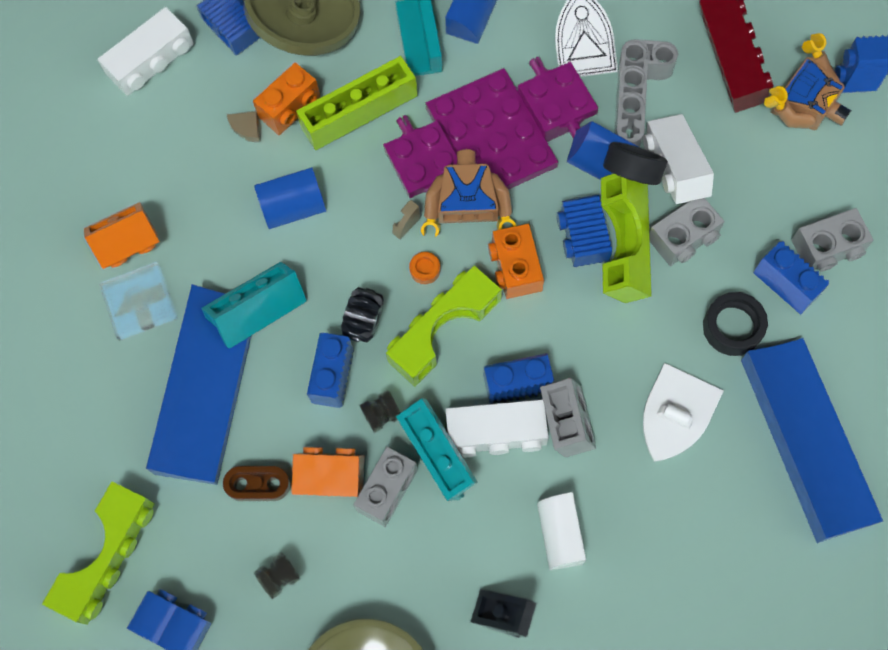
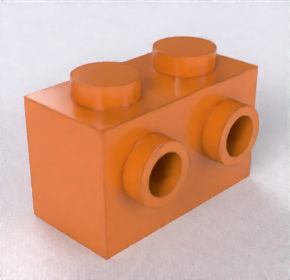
[253,62,321,136]
[84,202,160,269]
[488,224,544,299]
[291,447,365,497]

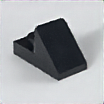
[470,589,537,638]

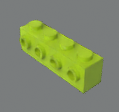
[296,56,418,151]

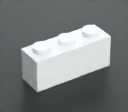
[97,7,194,96]
[643,114,714,204]
[446,400,548,458]

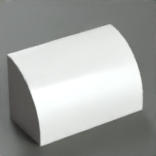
[537,492,586,570]

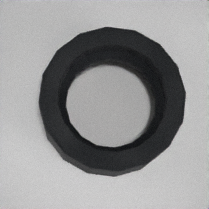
[603,142,668,185]
[703,292,768,356]

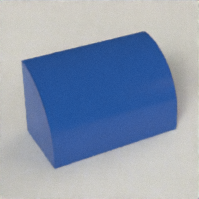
[445,0,497,44]
[566,121,640,180]
[254,168,327,229]

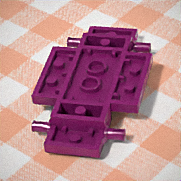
[383,57,599,199]

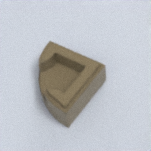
[227,111,260,142]
[392,200,420,239]

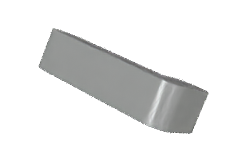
[614,39,678,147]

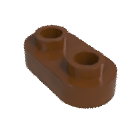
[223,466,291,501]

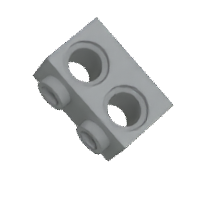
[649,198,725,266]
[791,208,874,272]
[540,378,596,458]
[353,447,418,528]

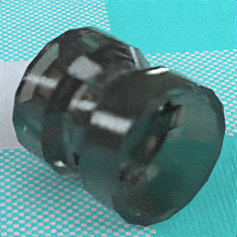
[359,390,401,433]
[254,552,301,600]

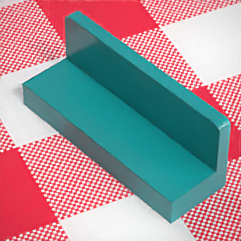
[395,0,443,76]
[201,262,306,348]
[396,398,478,501]

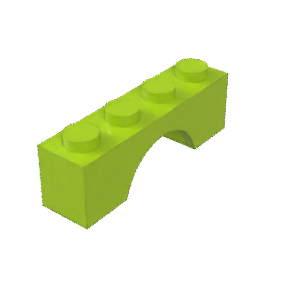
[601,174,651,303]
[386,266,502,387]
[42,481,155,625]

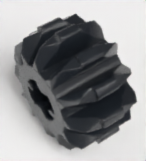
[341,287,384,343]

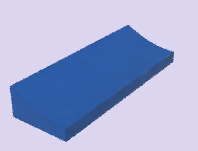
[146,284,252,485]
[741,338,883,543]

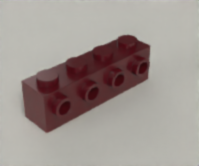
[699,0,774,113]

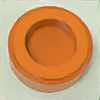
[409,252,441,284]

